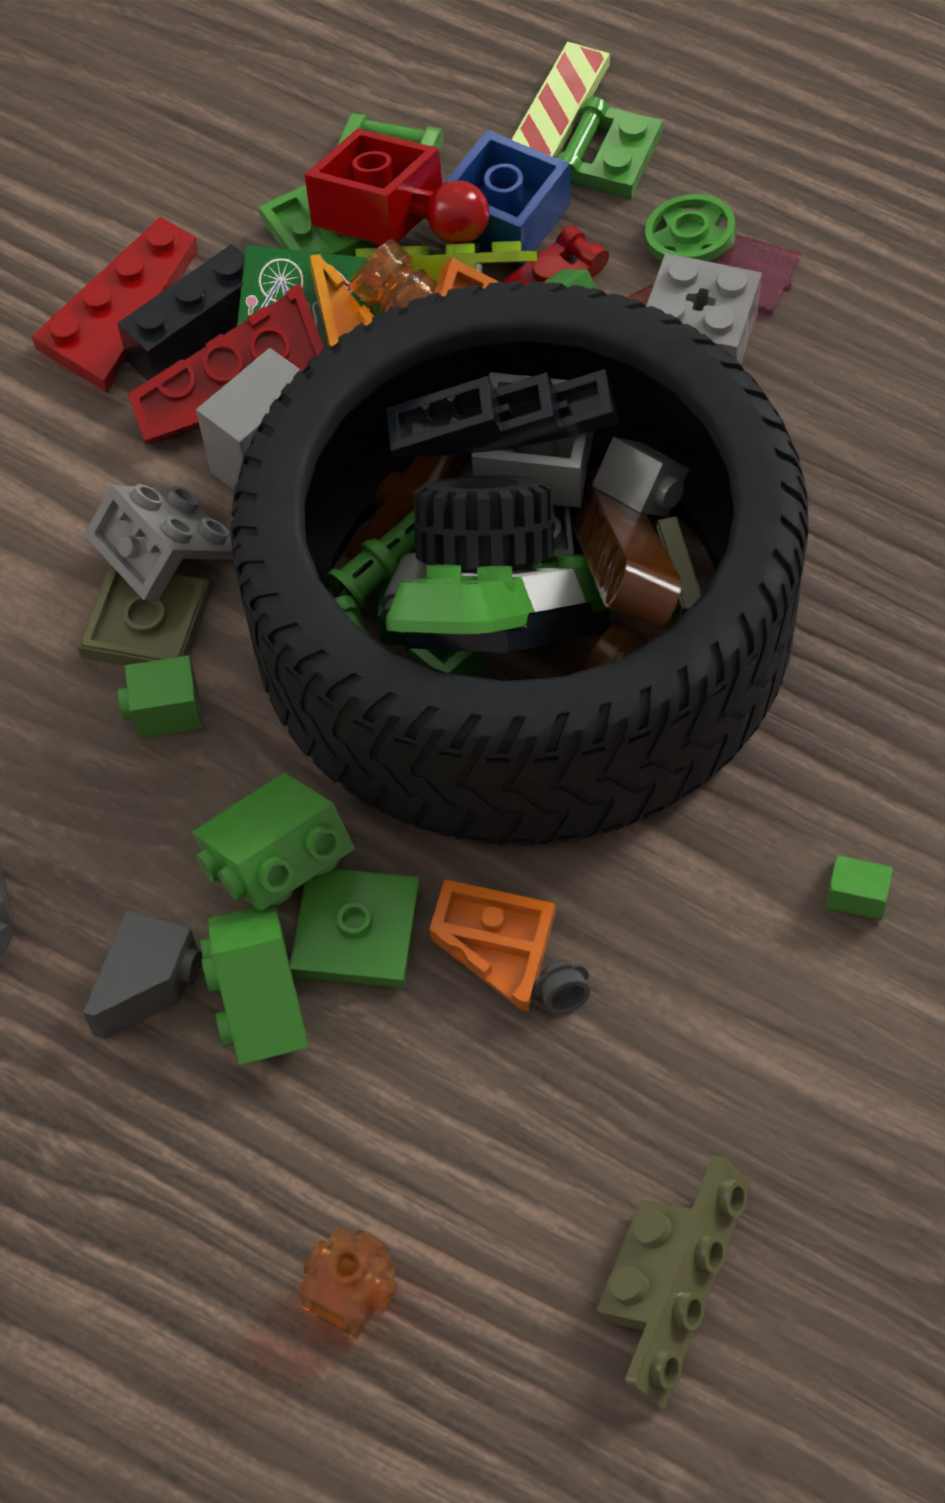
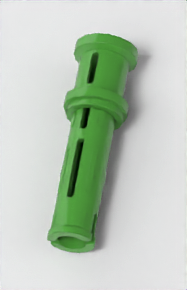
[326,510,416,610]

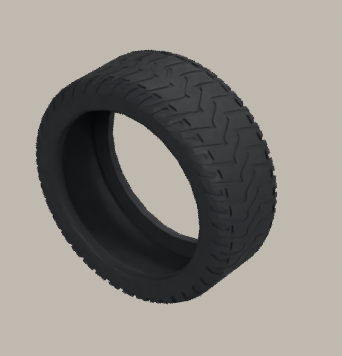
[230,281,809,845]

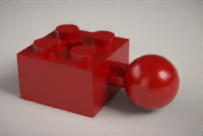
[304,128,490,248]

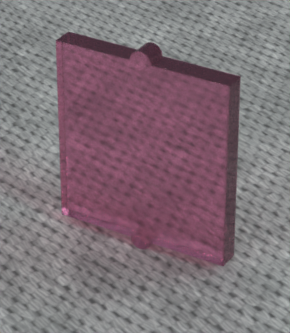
[709,234,801,317]

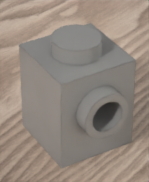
[592,437,689,517]

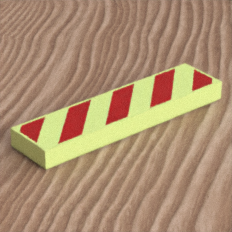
[511,42,610,158]

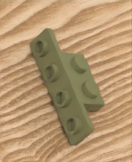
[596,1156,750,1410]

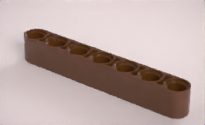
[570,476,682,628]

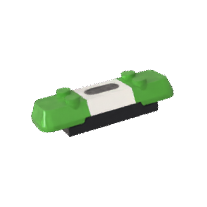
[386,554,611,653]

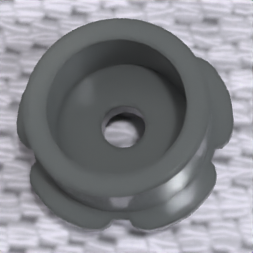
[534,960,590,1014]

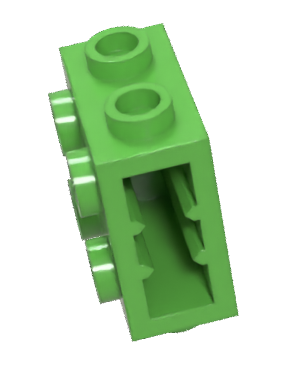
[192,772,355,911]

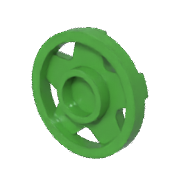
[645,194,736,262]

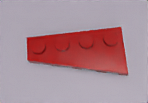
[127,283,324,445]

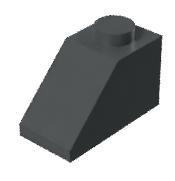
[83,910,202,1039]

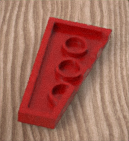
[32,217,198,393]

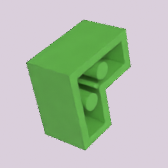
[200,906,309,1065]

